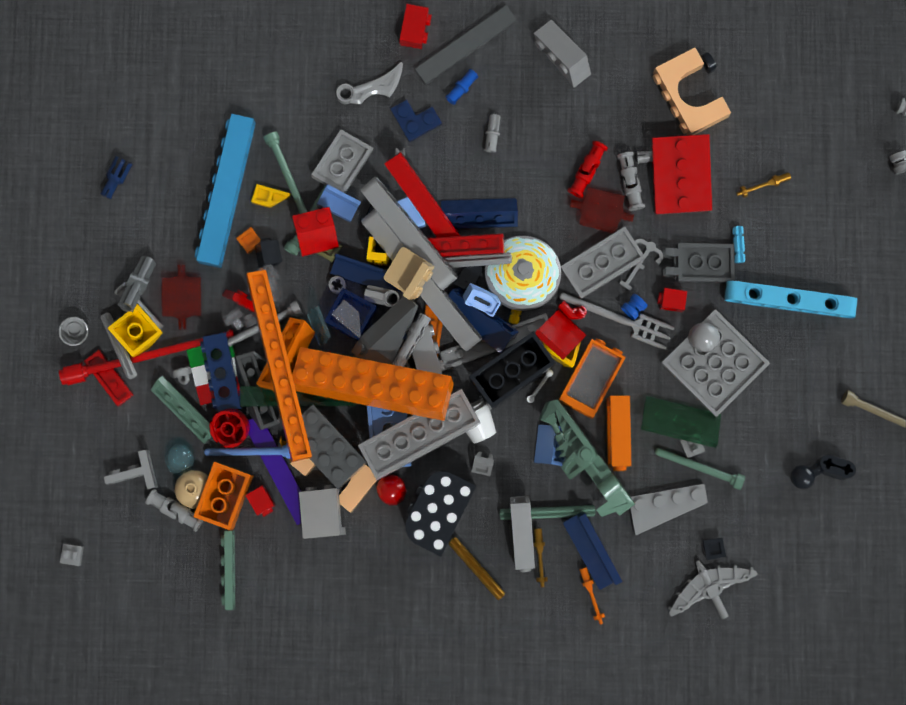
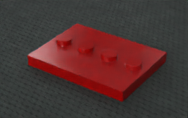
[651,134,712,214]

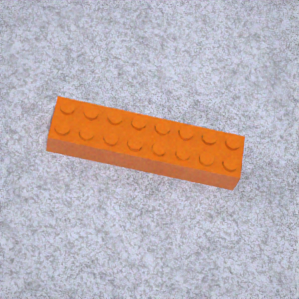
[292,347,454,421]

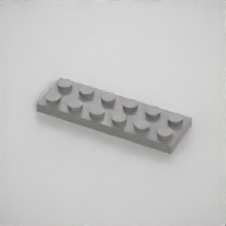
[358,389,481,480]

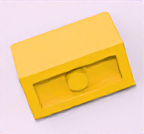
[367,236,390,267]

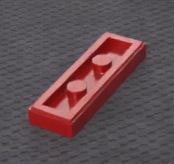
[84,350,134,407]

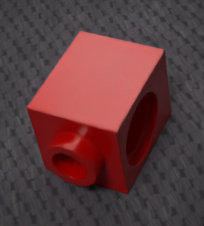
[657,288,687,312]
[245,485,276,517]

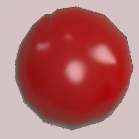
[377,474,407,506]

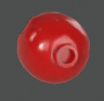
[210,408,250,448]

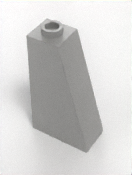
[510,495,535,572]

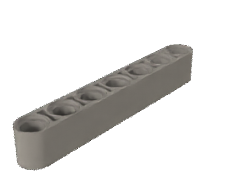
[360,177,458,290]

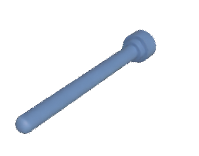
[204,443,291,459]

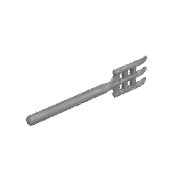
[559,292,674,349]

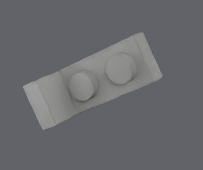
[104,450,158,490]

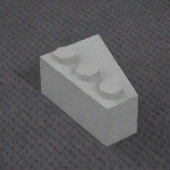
[534,20,591,88]

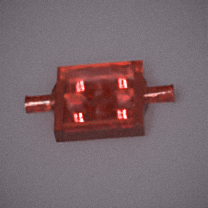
[570,187,634,233]
[162,265,202,330]

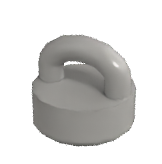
[172,366,192,385]

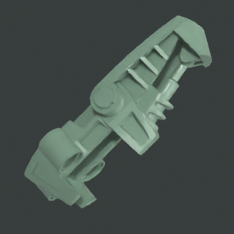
[539,400,635,517]

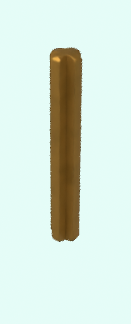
[449,537,505,600]

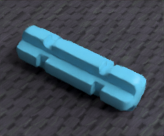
[732,226,746,263]

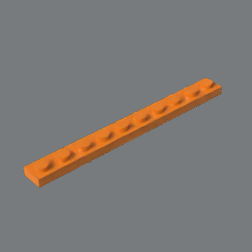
[246,270,312,462]

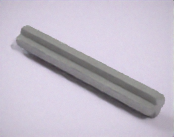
[443,252,512,268]
[101,312,137,379]

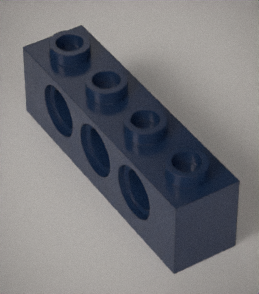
[200,332,242,412]

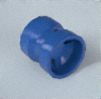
[621,293,648,320]

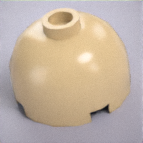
[174,470,208,508]

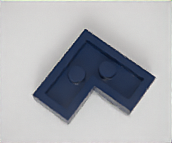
[391,100,442,142]

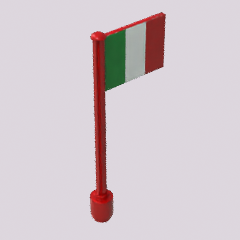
[59,329,243,405]

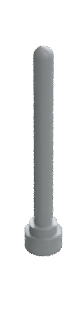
[217,301,303,351]

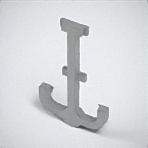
[619,239,663,290]

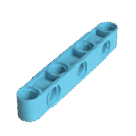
[724,281,857,318]

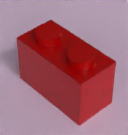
[400,4,432,49]

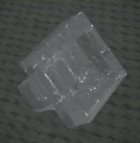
[223,307,244,330]

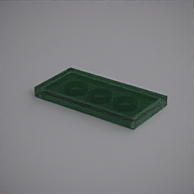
[641,396,721,448]

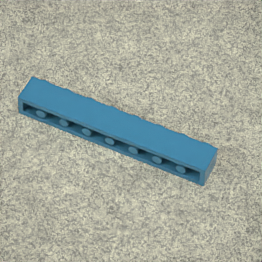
[195,114,256,268]

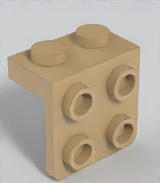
[384,247,435,300]

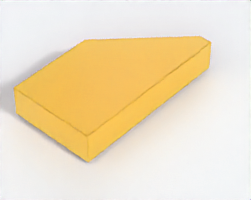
[251,184,291,208]

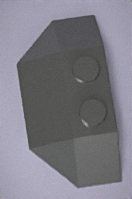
[235,351,281,430]

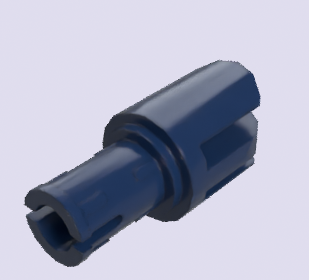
[100,156,133,199]

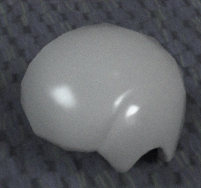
[58,316,89,346]
[688,323,720,352]

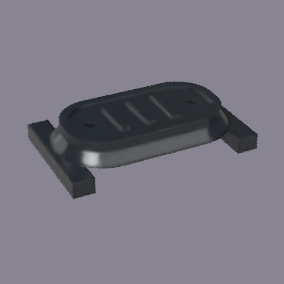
[454,265,486,290]

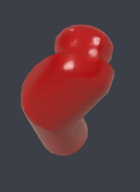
[558,301,587,320]

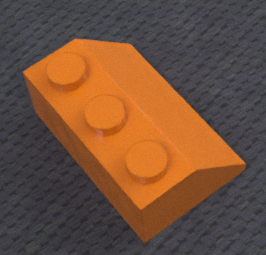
[193,462,254,530]

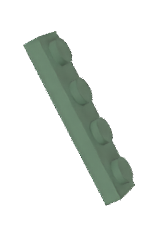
[151,376,212,444]
[221,531,235,610]

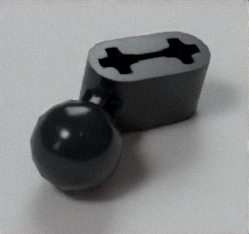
[790,455,856,489]

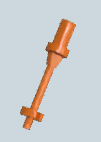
[579,567,605,625]

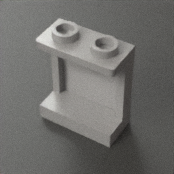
[299,485,346,539]

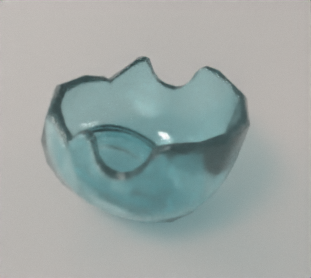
[165,444,195,475]

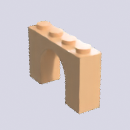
[653,48,731,135]
[290,459,377,513]

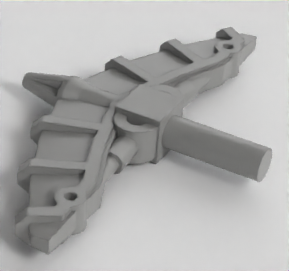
[668,560,758,619]

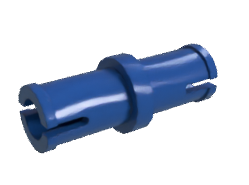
[445,69,478,105]

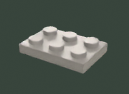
[311,130,373,194]

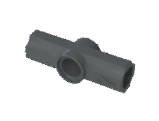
[118,256,156,312]

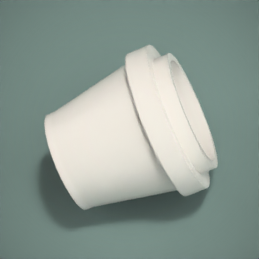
[466,399,496,443]

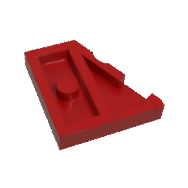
[222,289,255,313]

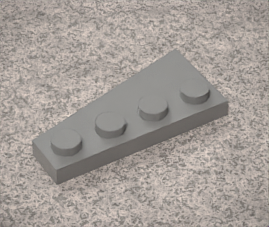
[630,484,708,535]

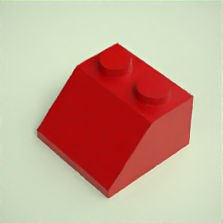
[292,207,339,257]

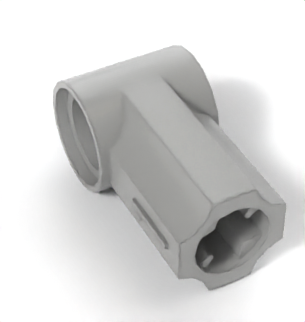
[364,285,403,307]

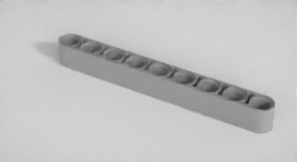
[361,208,482,352]

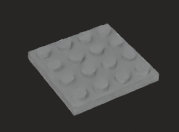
[661,309,770,417]

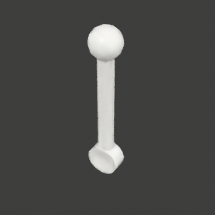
[527,369,553,403]

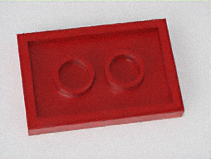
[535,310,586,360]

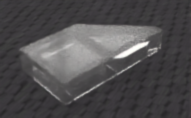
[332,300,361,338]

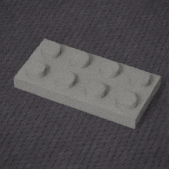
[561,227,646,299]

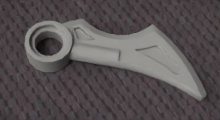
[336,62,403,105]

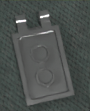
[662,243,735,283]

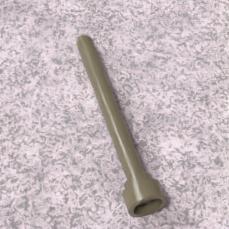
[841,390,906,428]

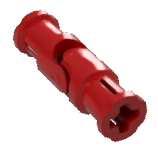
[567,141,608,198]

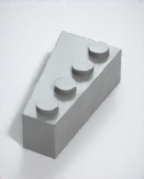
[406,322,445,374]

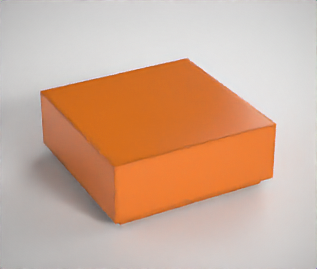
[236,227,261,254]

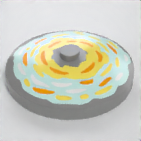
[485,236,561,311]

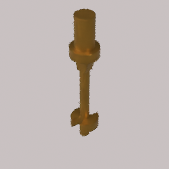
[736,172,791,198]
[533,529,548,587]

